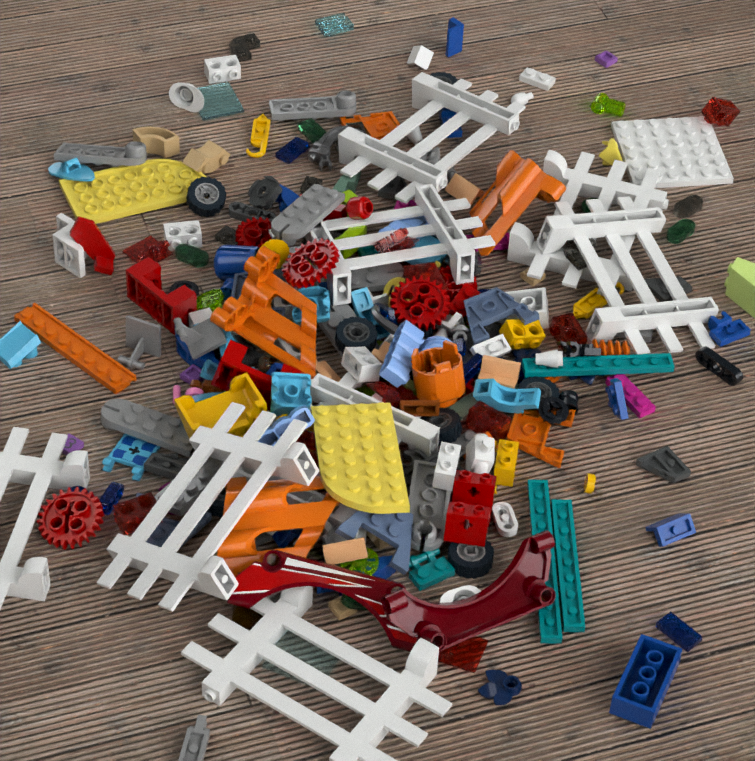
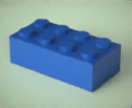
[609,634,682,729]

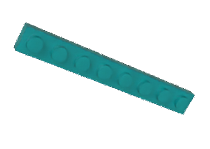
[522,353,675,378]
[551,499,586,632]

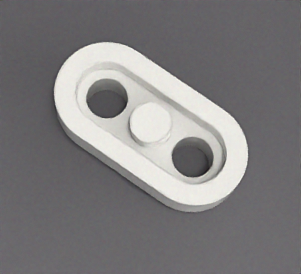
[492,502,518,537]

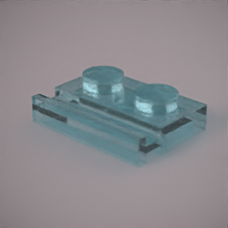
[315,13,354,37]

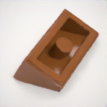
[399,400,440,416]

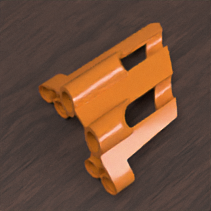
[469,149,566,256]
[210,246,317,379]
[217,475,340,577]

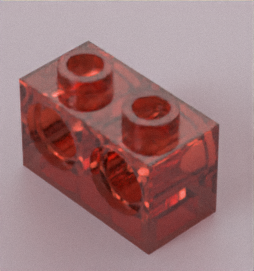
[701,97,741,126]
[549,313,587,351]
[465,400,512,444]
[113,492,162,535]

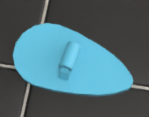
[48,158,95,181]

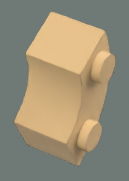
[132,127,180,158]
[182,140,231,174]

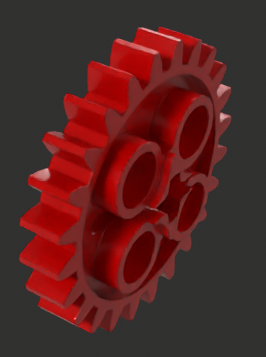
[235,217,292,248]
[282,238,340,289]
[390,275,451,332]
[37,487,105,550]

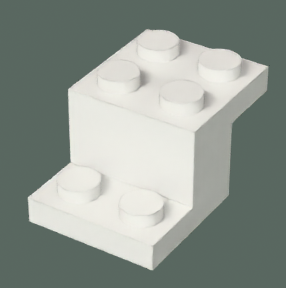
[53,213,89,278]

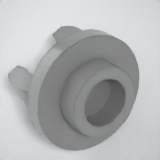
[451,325,470,344]

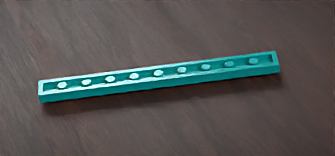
[527,480,563,644]

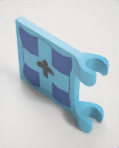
[102,434,161,481]

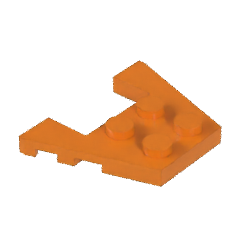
[339,111,400,140]
[507,410,576,468]

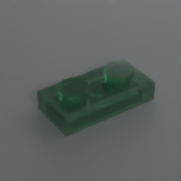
[298,118,327,143]

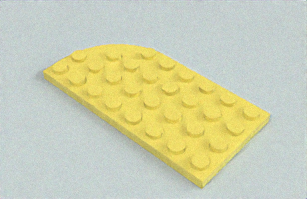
[59,159,208,224]
[311,402,410,514]

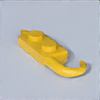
[246,114,271,158]
[572,282,625,319]

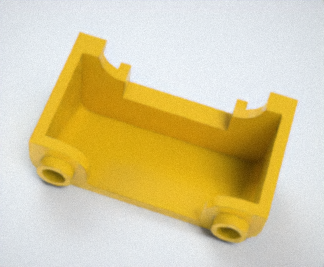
[174,373,267,439]

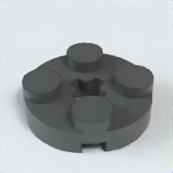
[248,176,282,210]

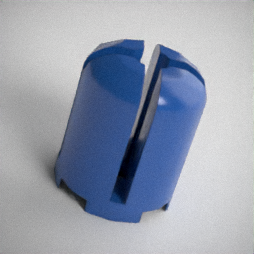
[213,245,259,281]

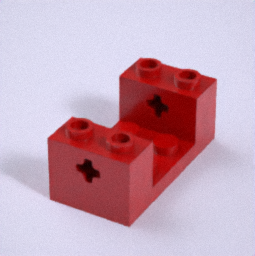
[126,257,197,335]
[210,339,302,411]
[444,470,497,547]

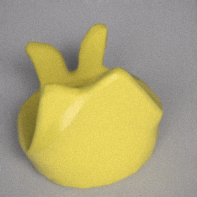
[599,138,623,166]

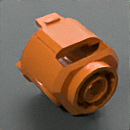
[411,340,466,408]

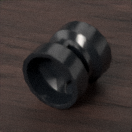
[559,390,578,415]

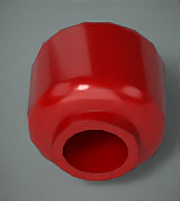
[346,196,373,220]

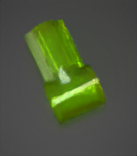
[591,93,626,117]

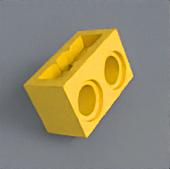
[499,319,546,349]
[494,439,519,487]

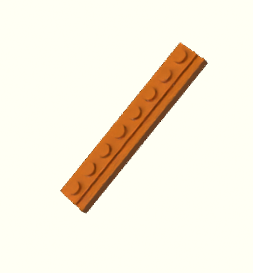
[14,302,137,394]

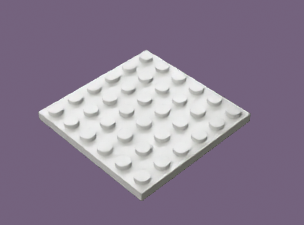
[611,116,734,188]

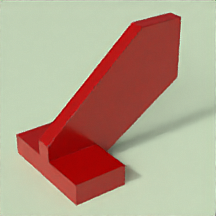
[70,216,115,276]

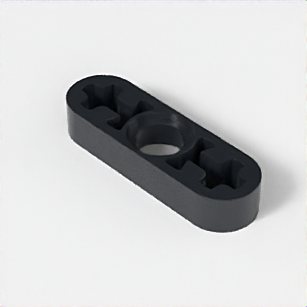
[695,346,743,386]

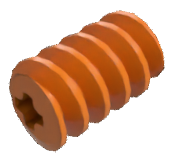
[591,339,630,356]

